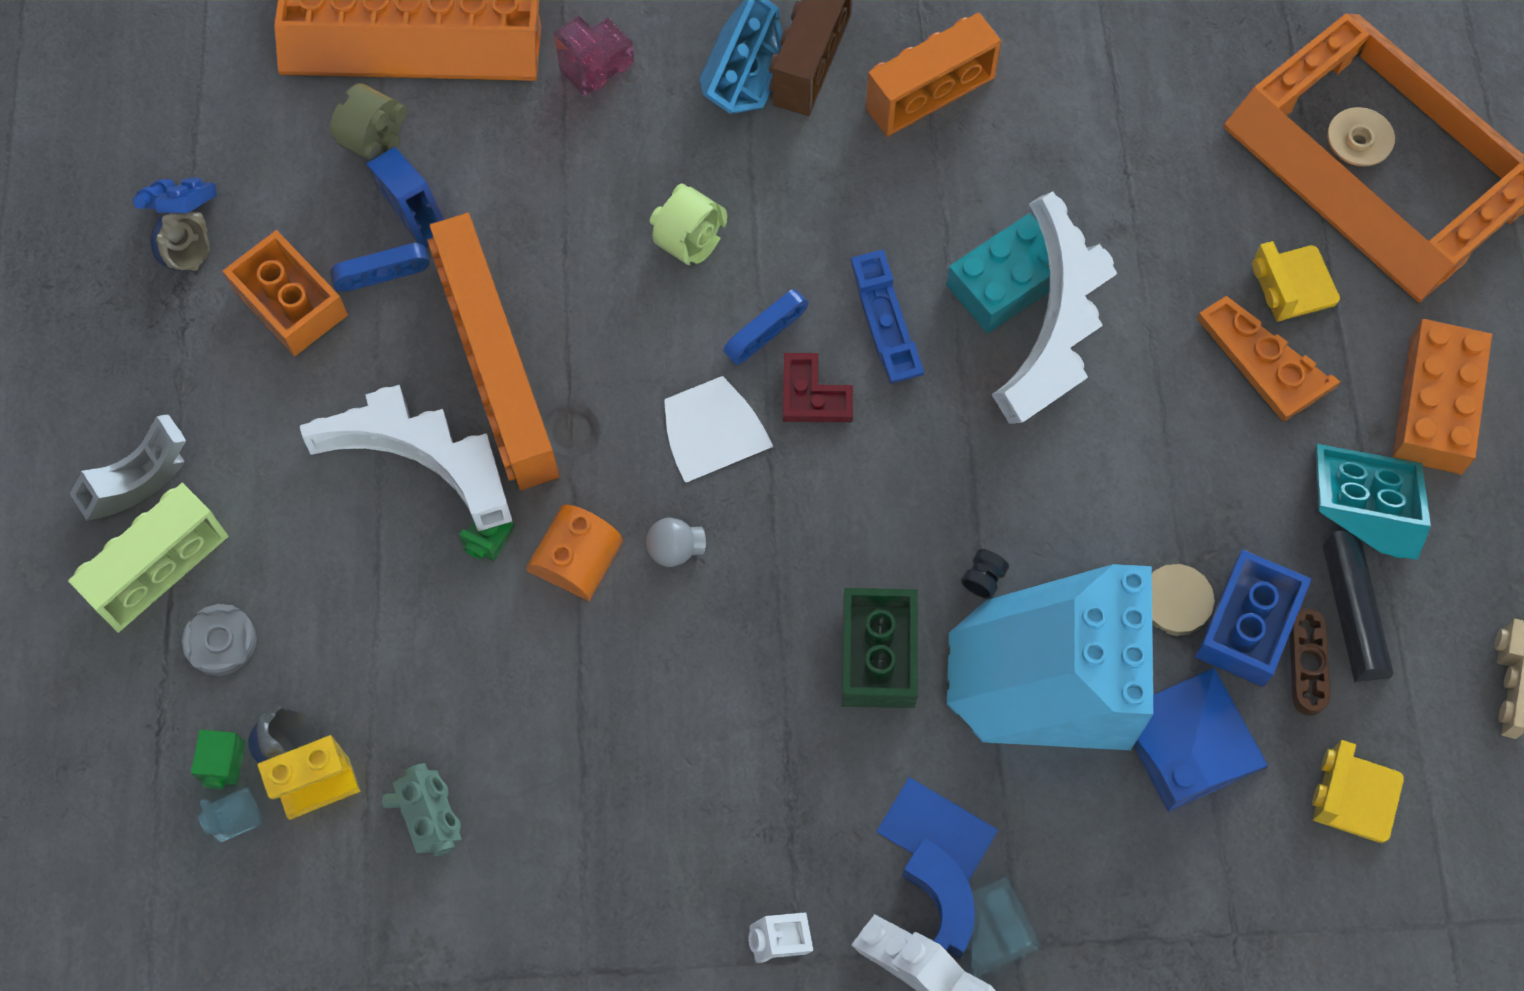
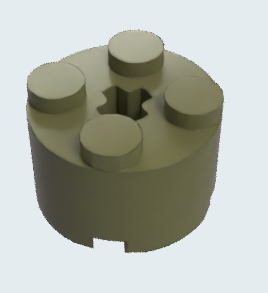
[330,83,407,161]

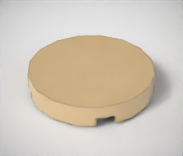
[1152,564,1215,636]

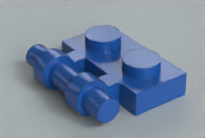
[133,178,217,213]

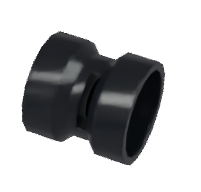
[961,549,1009,599]

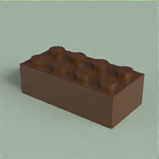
[769,0,853,117]

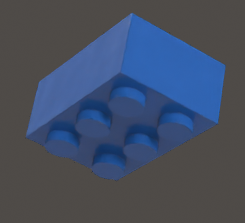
[1195,549,1311,687]

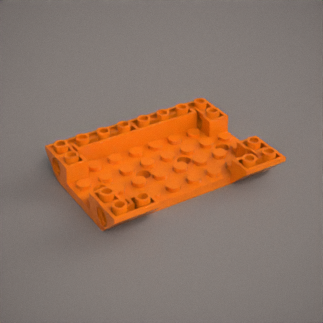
[274,0,542,81]

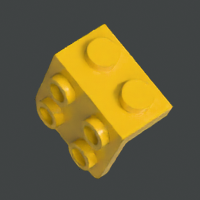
[1252,241,1340,322]
[1312,740,1404,843]

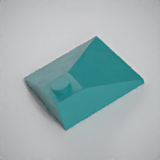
[1315,444,1431,560]

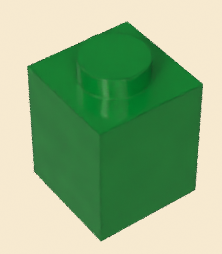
[191,729,245,790]

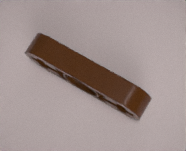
[1289,609,1330,716]

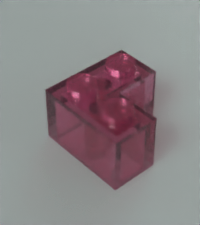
[554,16,634,96]

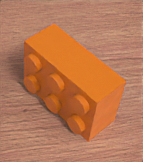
[222,230,348,357]

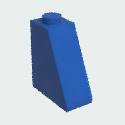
[366,147,444,247]

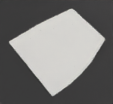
[664,376,773,482]

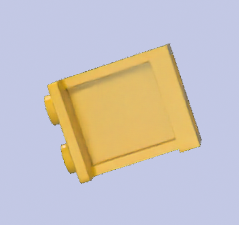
[257,735,361,820]

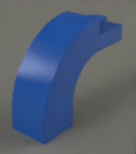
[902,837,975,959]

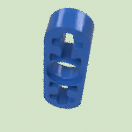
[330,243,430,292]
[723,289,809,365]

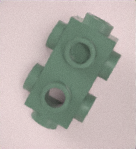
[382,763,462,857]

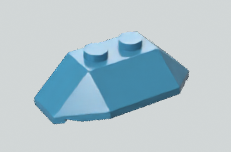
[699,0,783,114]

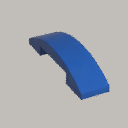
[851,249,924,384]

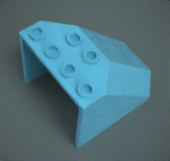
[946,564,1153,751]

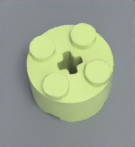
[650,183,727,266]

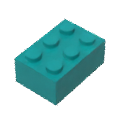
[946,212,1050,334]

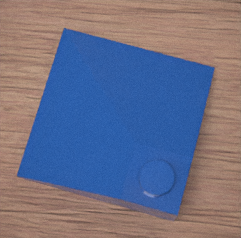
[1133,668,1268,812]

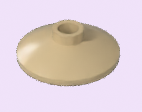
[1327,107,1395,166]

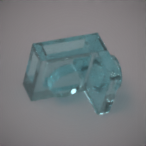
[198,787,263,842]

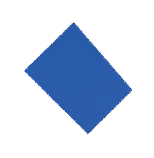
[876,777,998,882]

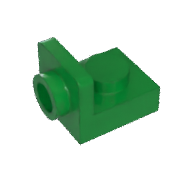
[459,520,515,561]

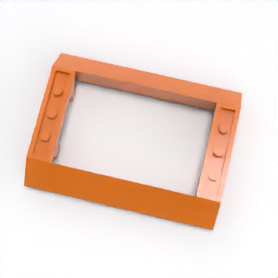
[1223,13,1524,303]

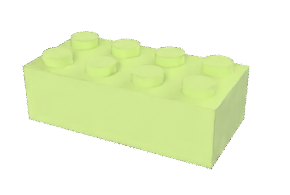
[68,482,229,633]

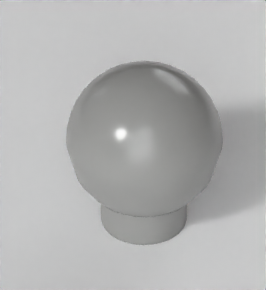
[646,517,706,567]

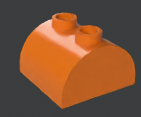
[526,505,623,602]

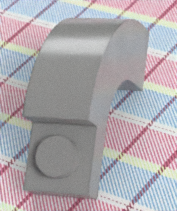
[70,414,186,521]

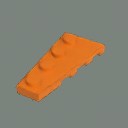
[1197,296,1341,423]

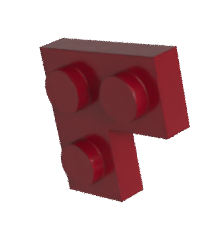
[783,353,853,423]

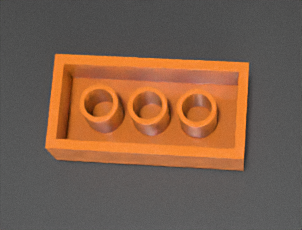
[866,12,1001,137]
[1392,318,1492,475]

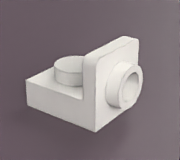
[748,913,813,963]

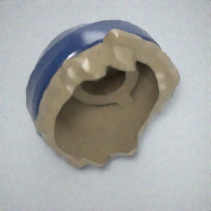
[151,211,210,271]

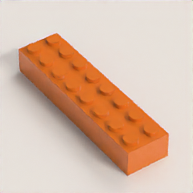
[427,212,560,491]

